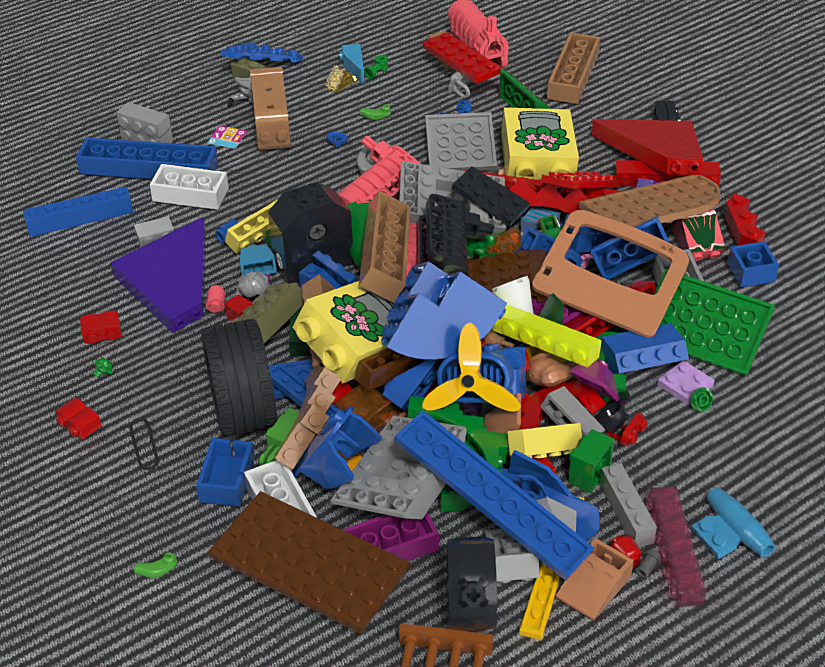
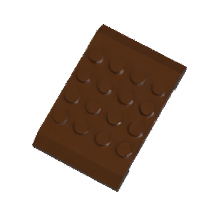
[468,249,552,302]

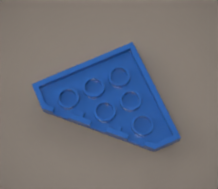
[221,42,303,62]

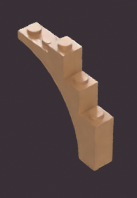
[273,365,342,470]

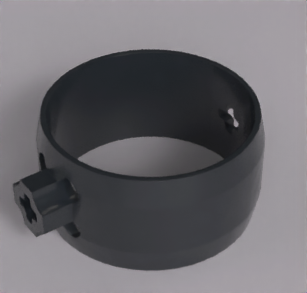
[447,537,497,631]

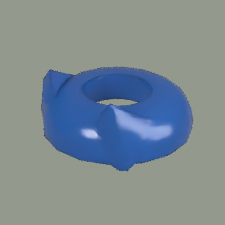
[326,132,348,148]

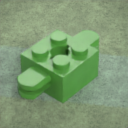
[259,408,313,470]

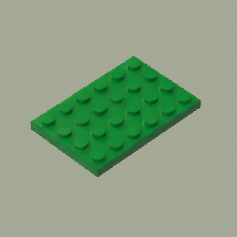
[654,269,775,377]

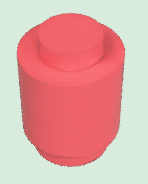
[206,285,226,313]

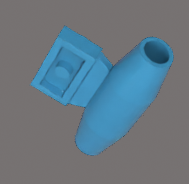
[691,488,775,559]

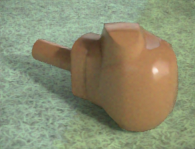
[482,330,514,347]

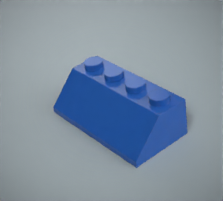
[590,216,669,279]
[600,323,689,374]

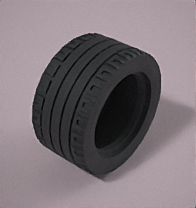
[201,318,277,437]

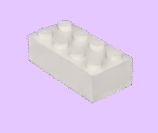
[150,164,229,210]
[244,460,317,518]

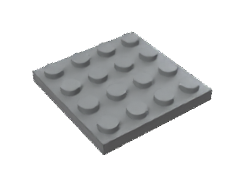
[425,112,497,171]

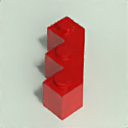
[723,193,766,246]

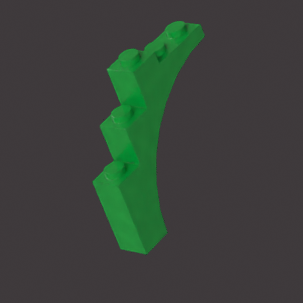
[407,396,510,473]

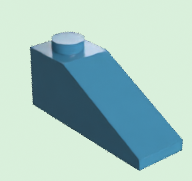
[339,44,364,83]

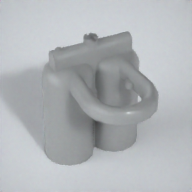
[448,71,471,99]

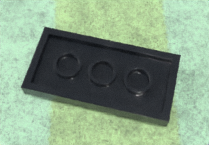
[451,166,530,226]

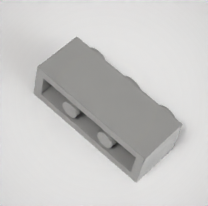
[540,386,605,437]

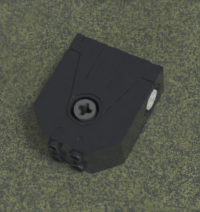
[268,182,354,284]

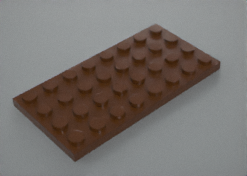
[208,491,410,634]

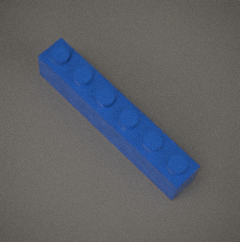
[23,187,133,237]

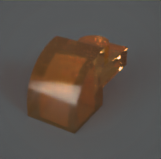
[486,227,522,255]

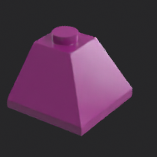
[571,359,619,402]

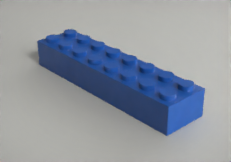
[76,138,218,179]

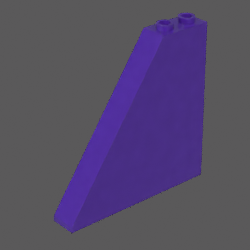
[110,217,206,333]

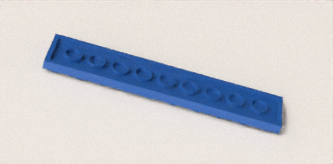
[394,410,594,581]

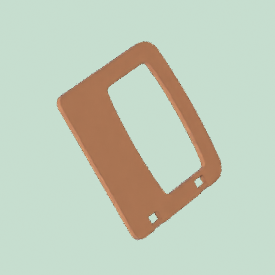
[532,210,689,338]

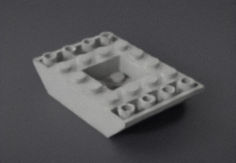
[399,161,506,240]
[330,416,466,519]

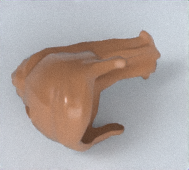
[526,352,579,387]

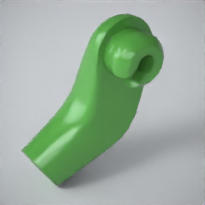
[360,104,391,120]
[134,552,177,578]

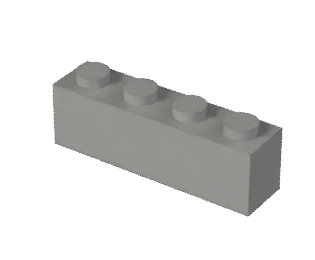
[600,463,657,547]

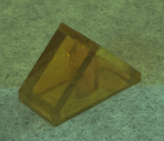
[324,65,357,93]

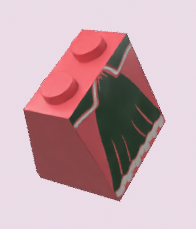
[672,210,725,261]

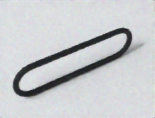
[129,418,159,470]

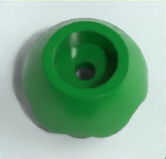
[690,387,714,412]

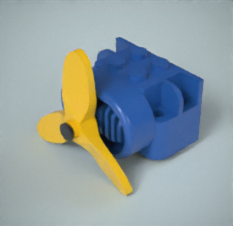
[422,323,526,412]

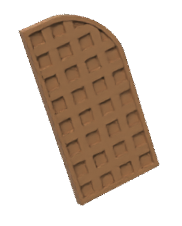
[579,175,721,227]

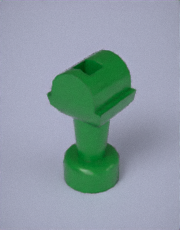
[364,55,388,79]

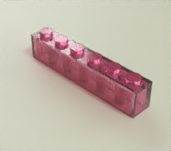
[646,486,706,607]

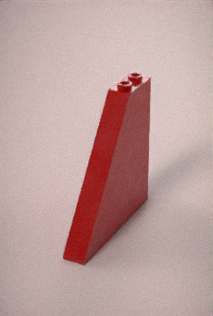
[592,119,703,175]

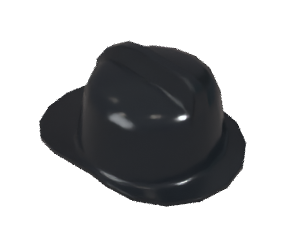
[595,391,630,434]

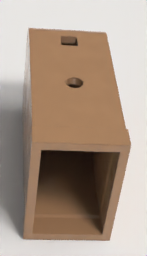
[250,67,291,151]

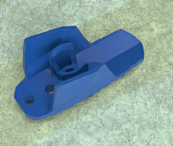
[291,406,382,489]
[498,450,600,541]

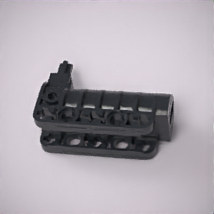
[416,194,495,277]

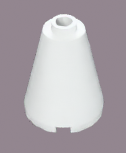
[491,276,534,314]

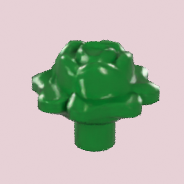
[93,357,113,378]

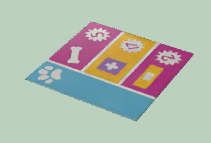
[207,126,247,149]

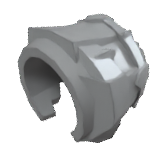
[236,271,270,298]

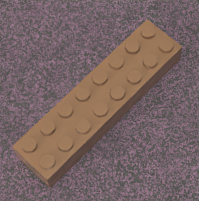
[359,190,411,303]

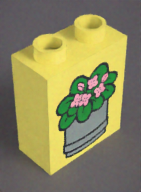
[501,108,579,180]
[292,281,395,383]

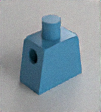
[240,244,277,275]

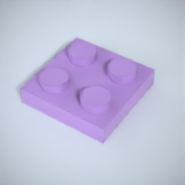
[657,360,715,406]

